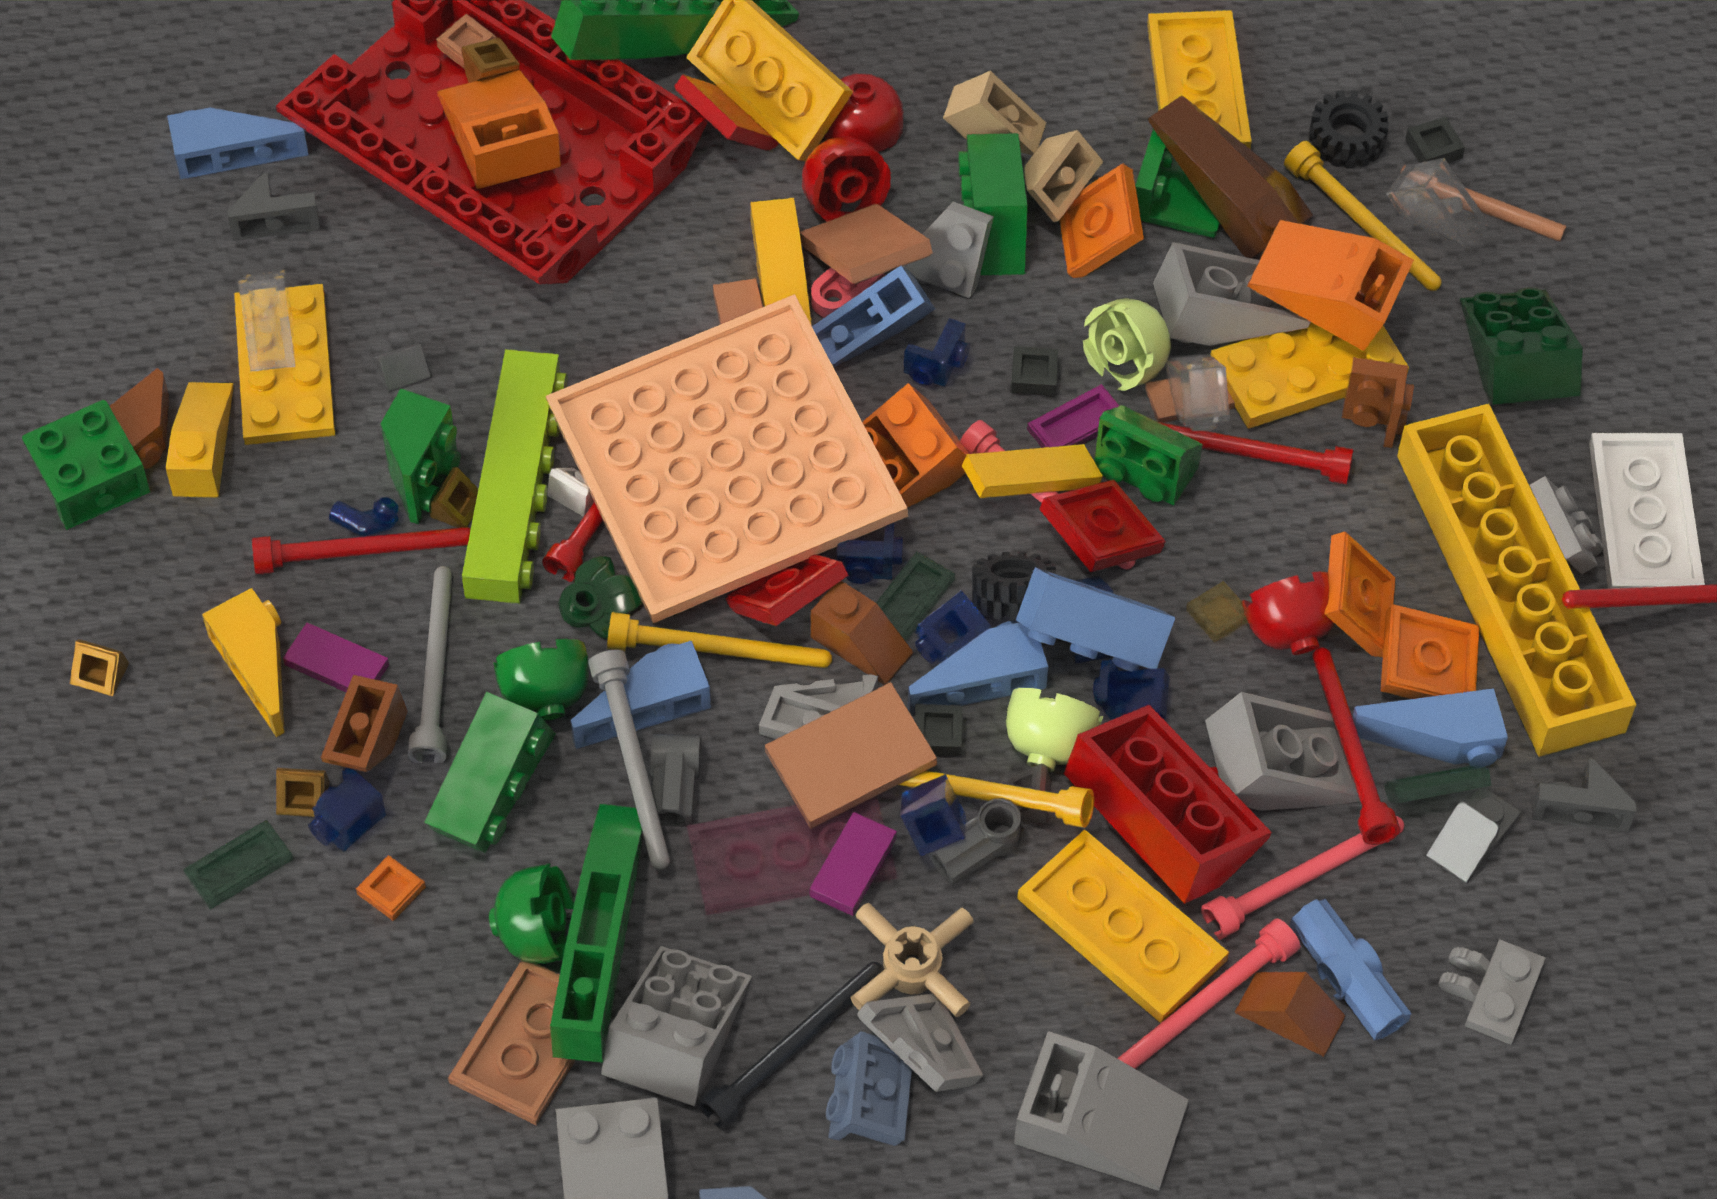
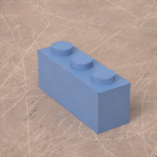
[1016,567,1175,673]

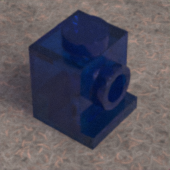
[915,590,991,664]
[308,768,386,852]

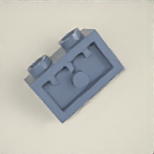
[826,1031,912,1146]

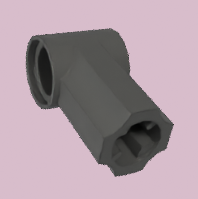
[650,733,701,827]
[928,798,1021,886]

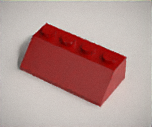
[1064,705,1272,904]

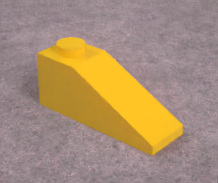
[166,382,234,498]
[202,588,285,737]

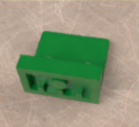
[1135,129,1220,237]
[22,400,150,530]

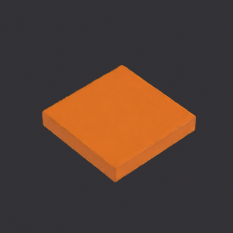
[1060,163,1144,278]
[1325,532,1395,657]
[1380,604,1479,699]

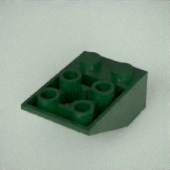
[1460,287,1583,405]

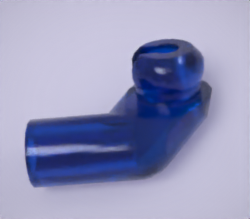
[329,497,399,537]

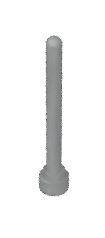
[408,566,452,763]
[588,650,670,870]

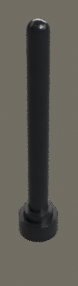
[697,962,884,1131]

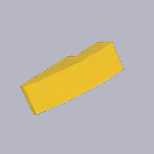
[750,198,812,326]

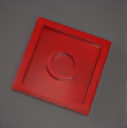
[674,74,779,151]
[1039,479,1166,572]
[726,554,849,626]

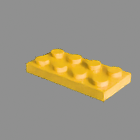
[686,0,853,161]
[1147,10,1252,149]
[234,284,335,445]
[1209,322,1409,429]
[1017,829,1229,1023]

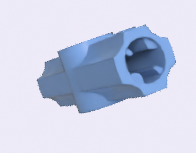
[1289,899,1411,1040]

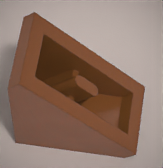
[1235,972,1346,1057]

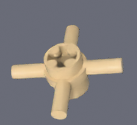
[851,903,974,1017]

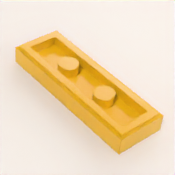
[962,444,1103,498]

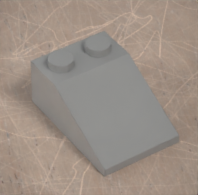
[1153,242,1310,346]
[1205,692,1360,811]
[556,1098,668,1199]

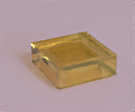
[1186,581,1248,643]

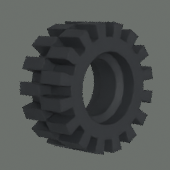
[1309,90,1389,169]
[972,552,1056,621]

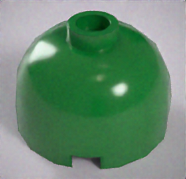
[493,639,589,721]
[489,864,574,963]

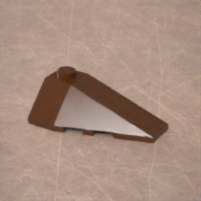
[1147,95,1313,258]

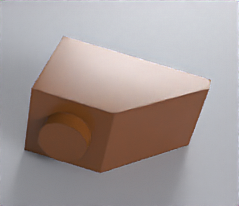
[110,368,169,469]
[811,581,913,685]
[321,675,408,772]

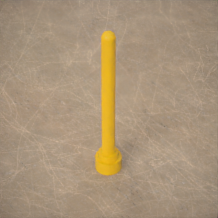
[1284,141,1442,291]
[607,612,832,668]
[898,771,1094,828]

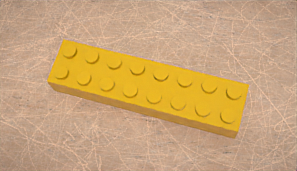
[1397,404,1636,757]

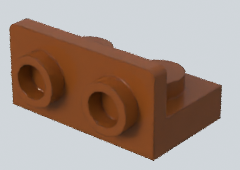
[1342,357,1414,448]

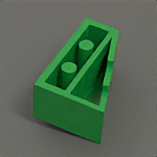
[958,133,1027,275]
[424,692,556,853]

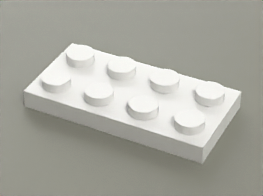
[1589,433,1705,589]

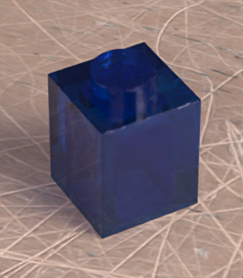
[900,774,966,856]

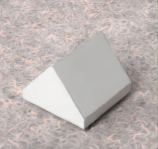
[548,468,594,517]

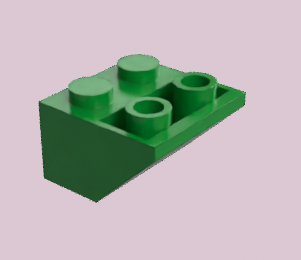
[380,389,461,525]
[1094,405,1203,505]

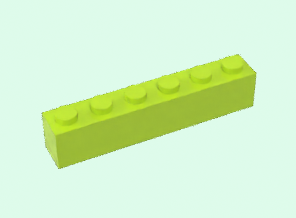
[462,349,568,604]

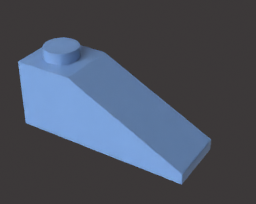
[167,108,309,179]
[812,265,935,368]
[907,621,1049,716]
[571,641,711,749]
[1352,688,1508,768]

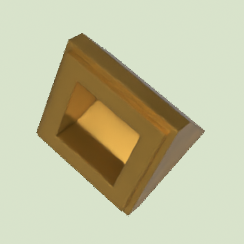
[461,38,520,83]
[430,467,478,528]
[70,639,129,696]
[276,768,330,818]

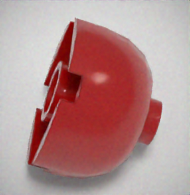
[824,73,904,152]
[802,136,891,222]
[1241,571,1335,655]

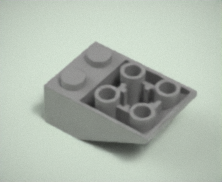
[601,946,752,1106]
[1014,1031,1189,1191]

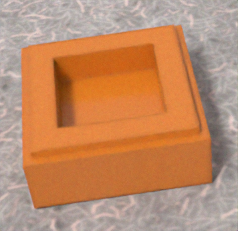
[356,855,426,921]

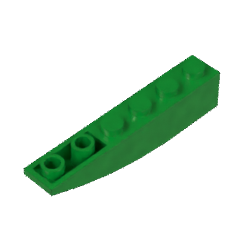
[551,0,799,60]
[550,804,644,1063]

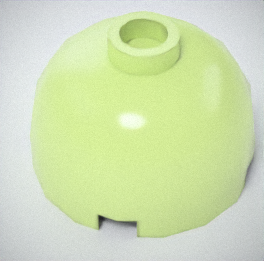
[1083,298,1171,391]
[1006,688,1103,772]

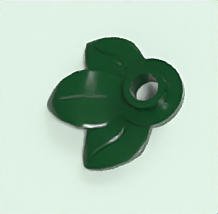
[558,556,643,640]

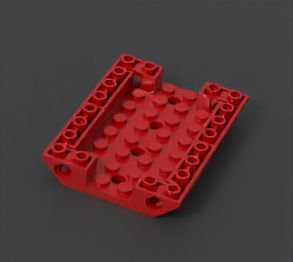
[276,0,708,284]

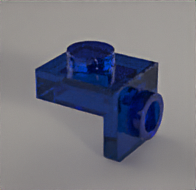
[903,318,970,387]
[837,523,903,584]
[1093,660,1170,720]

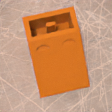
[437,70,561,189]
[1247,220,1414,351]
[863,383,969,508]

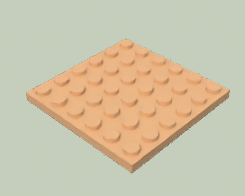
[546,294,908,624]

